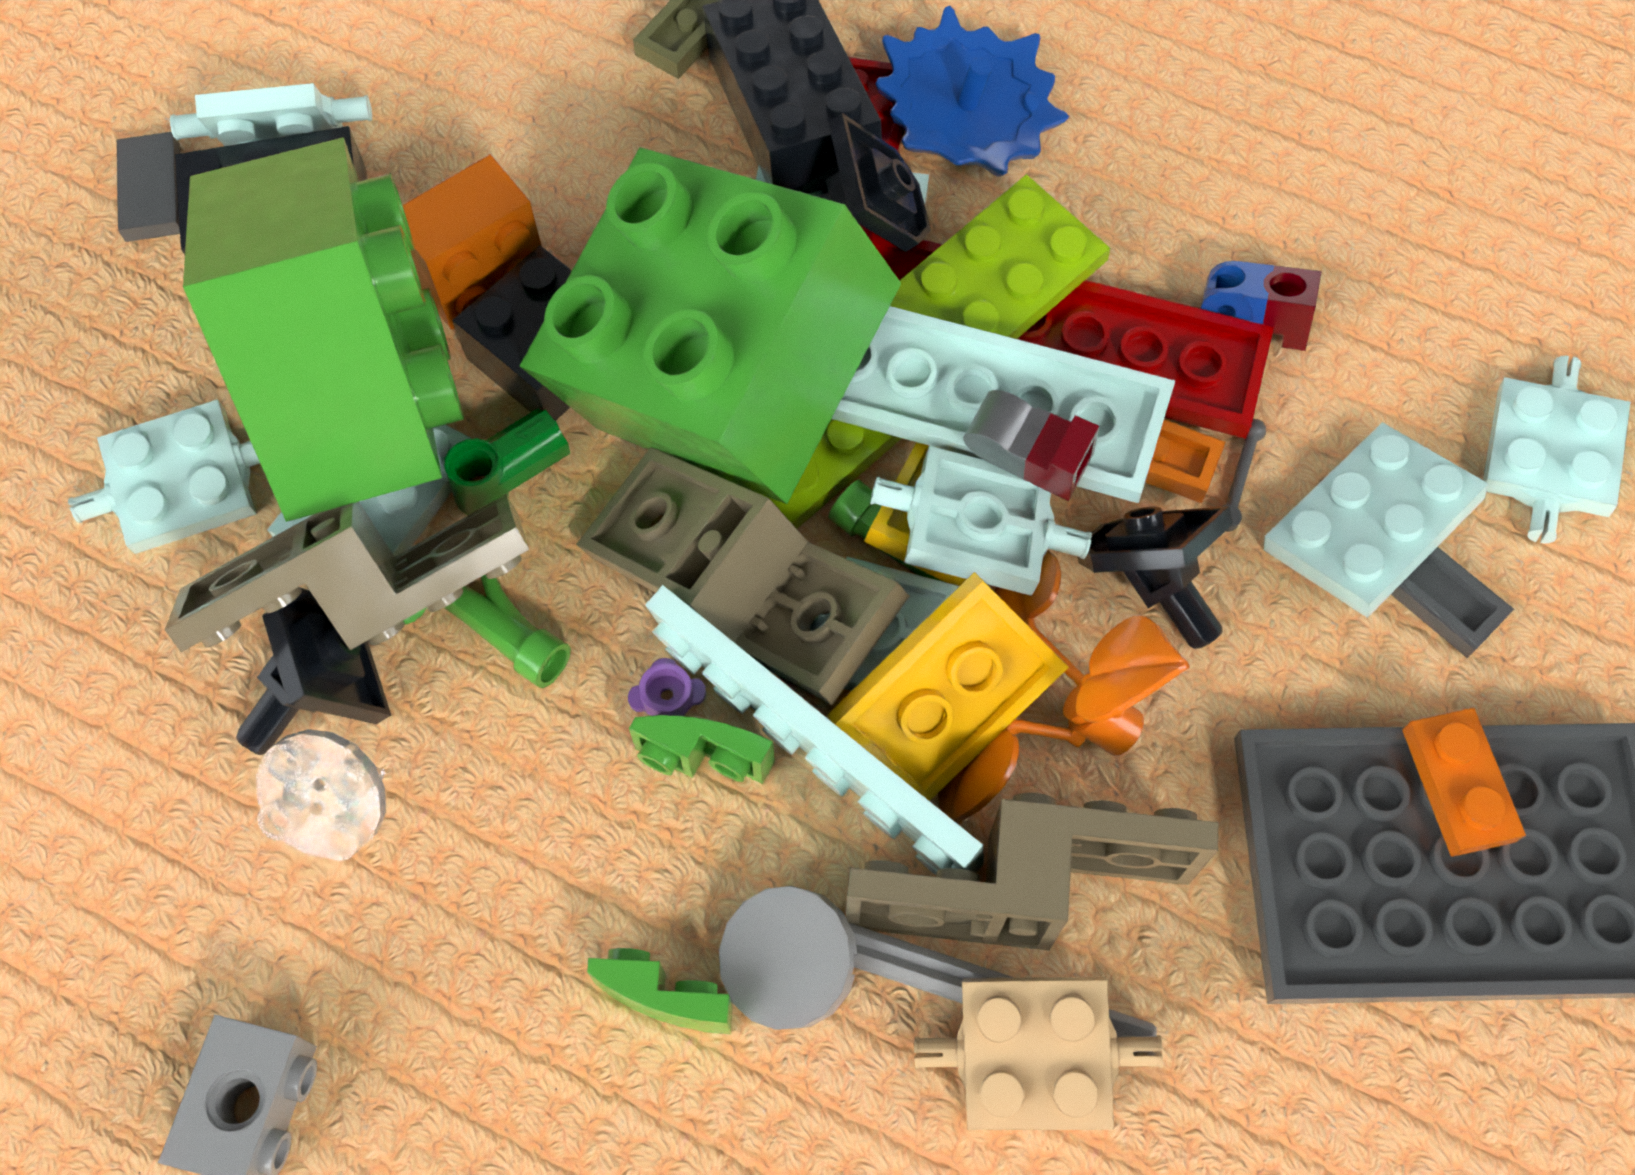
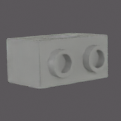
[158,1015,317,1175]

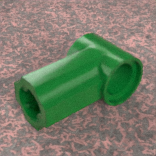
[444,408,570,515]

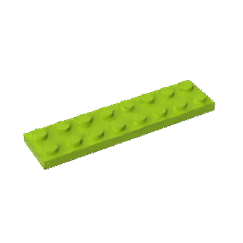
[746,174,1110,529]

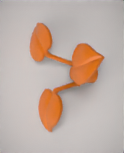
[938,550,1190,825]

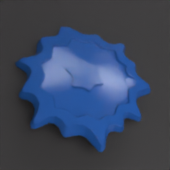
[875,6,1069,177]

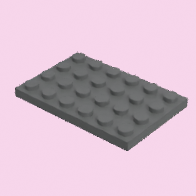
[1234,723,1635,1004]

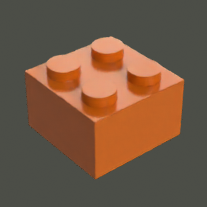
[403,154,542,330]

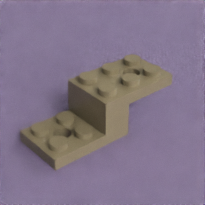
[576,447,909,705]
[165,494,529,652]
[846,793,1219,951]

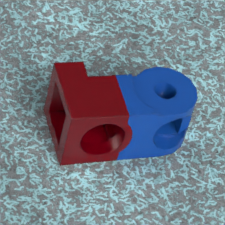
[1200,261,1322,351]

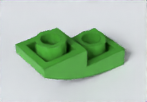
[629,715,775,784]
[587,948,733,1035]

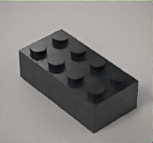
[702,0,882,194]

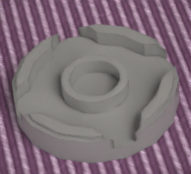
[719,886,857,1030]

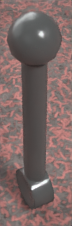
[1222,418,1266,532]

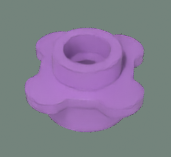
[628,658,706,716]

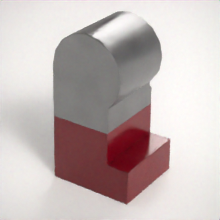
[963,390,1099,502]

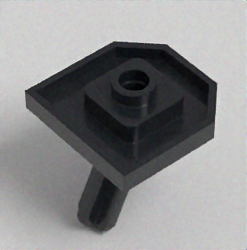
[816,113,931,252]
[1077,506,1233,649]
[236,588,391,755]

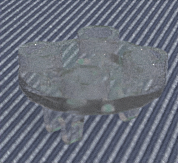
[256,729,386,861]

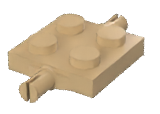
[914,977,1163,1130]

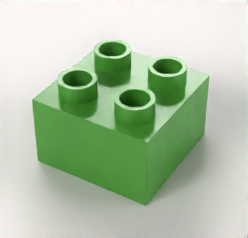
[183,137,464,522]
[520,147,901,504]

